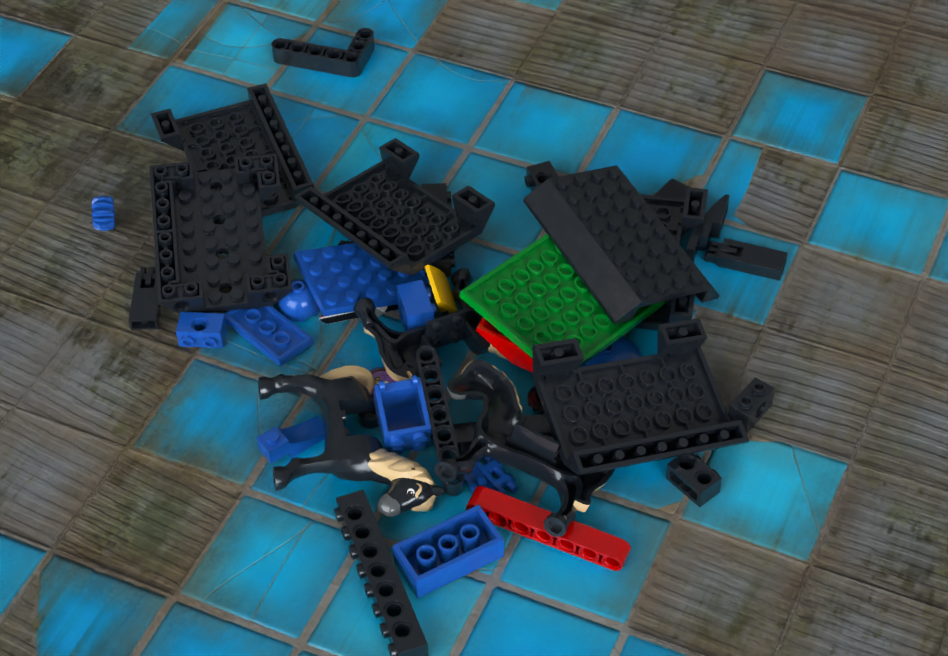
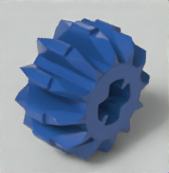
[92,195,116,231]

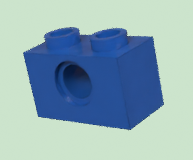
[176,312,227,348]

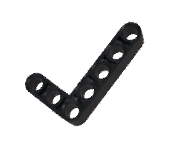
[271,28,375,78]

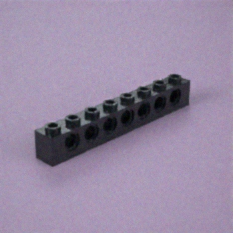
[334,490,429,656]

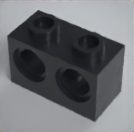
[666,454,722,507]

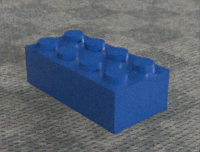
[392,505,504,598]

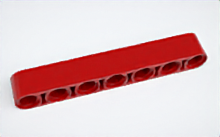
[466,486,631,571]

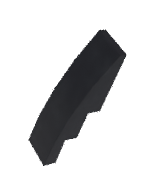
[686,194,730,262]

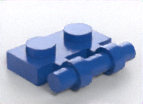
[464,457,519,494]

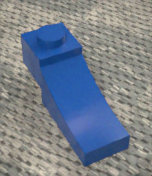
[256,416,325,463]

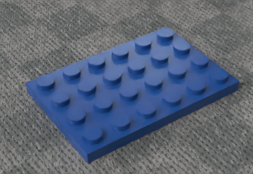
[293,243,435,316]

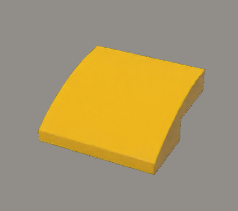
[425,265,458,314]

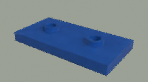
[224,306,314,367]

